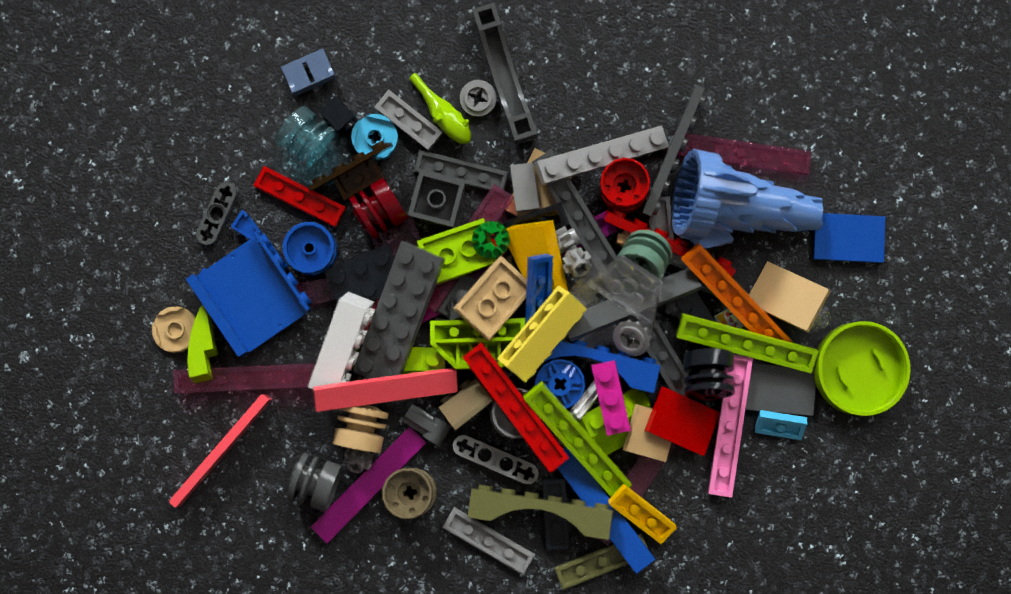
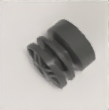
[287,453,343,513]

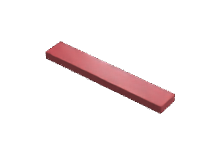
[313,368,458,412]
[169,394,273,508]

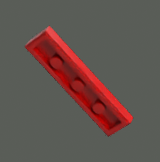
[253,166,346,228]

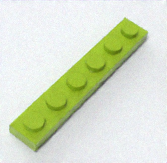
[676,313,819,374]
[523,381,632,497]

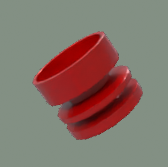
[600,158,650,214]

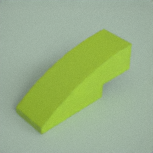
[188,306,218,384]

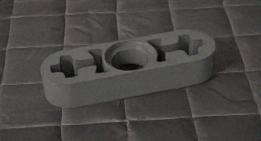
[196,182,238,246]

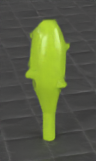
[409,73,471,144]

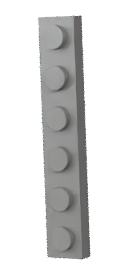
[535,125,669,185]

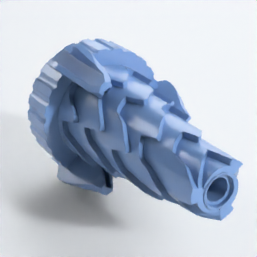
[671,149,823,248]

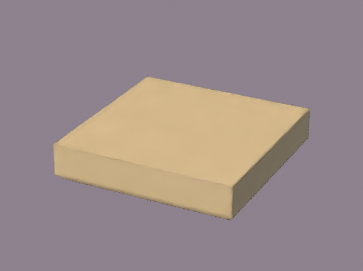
[623,404,671,462]

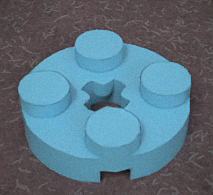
[351,114,398,161]

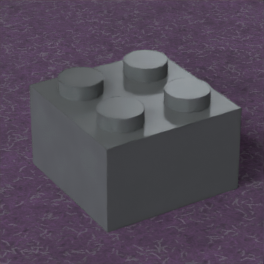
[408,170,466,229]

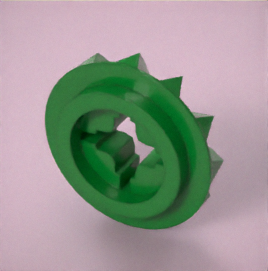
[472,220,510,259]

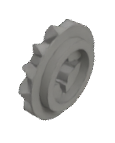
[460,80,496,117]
[613,319,651,356]

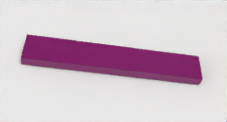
[311,426,427,543]

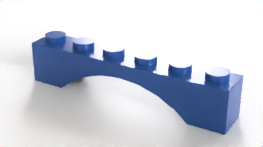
[542,339,661,393]

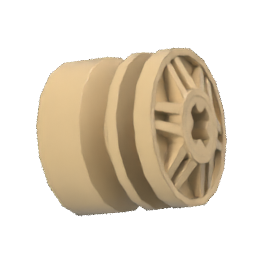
[332,405,389,453]

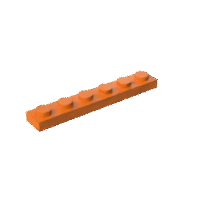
[681,242,793,343]

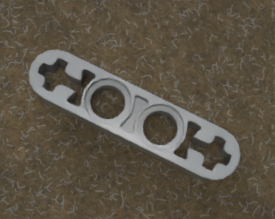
[453,435,538,484]

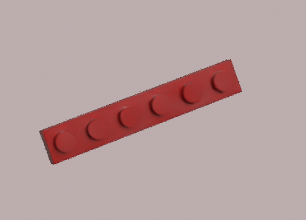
[603,208,736,277]
[462,342,569,473]

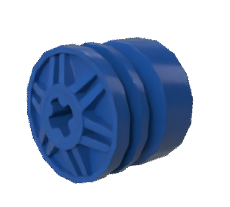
[534,359,585,408]

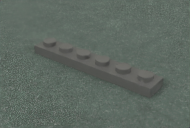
[640,85,706,219]

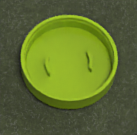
[813,321,910,416]

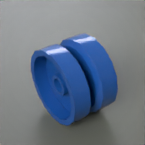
[283,222,338,276]

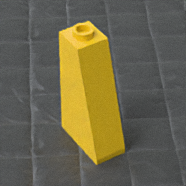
[506,220,568,294]

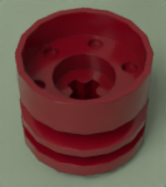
[349,177,409,240]

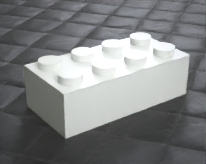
[308,292,375,389]

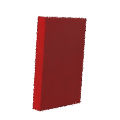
[644,387,720,456]

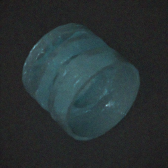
[274,105,336,168]

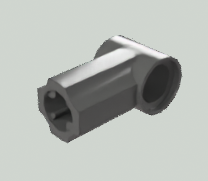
[402,404,452,447]

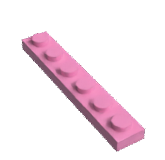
[708,355,753,497]

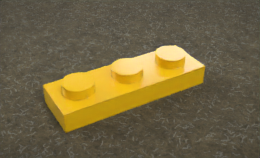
[608,484,677,544]

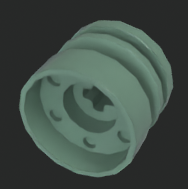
[612,230,672,293]

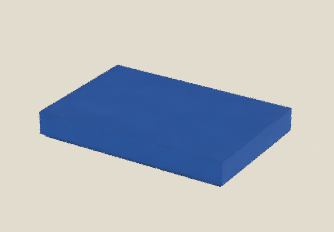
[813,213,885,263]

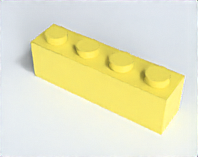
[497,285,587,383]

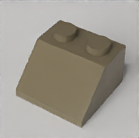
[439,378,493,430]

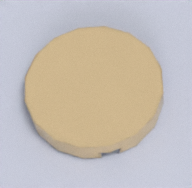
[152,306,196,353]

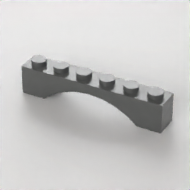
[472,3,537,146]

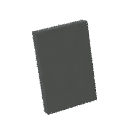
[745,363,816,416]

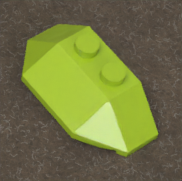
[430,318,525,370]
[577,388,652,455]

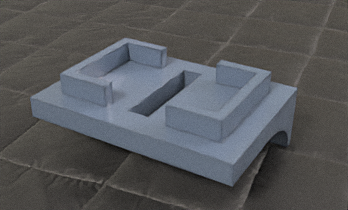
[281,48,336,97]

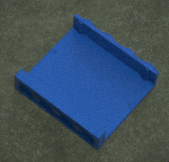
[186,231,312,358]

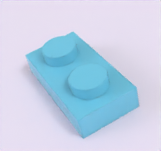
[755,410,807,440]

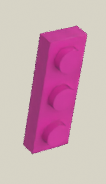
[591,360,631,436]

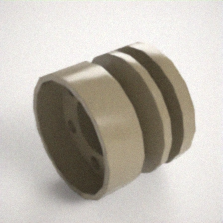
[383,468,437,518]

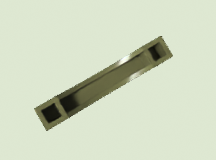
[468,485,614,540]

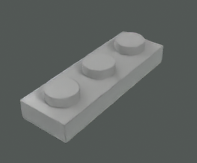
[374,89,443,151]

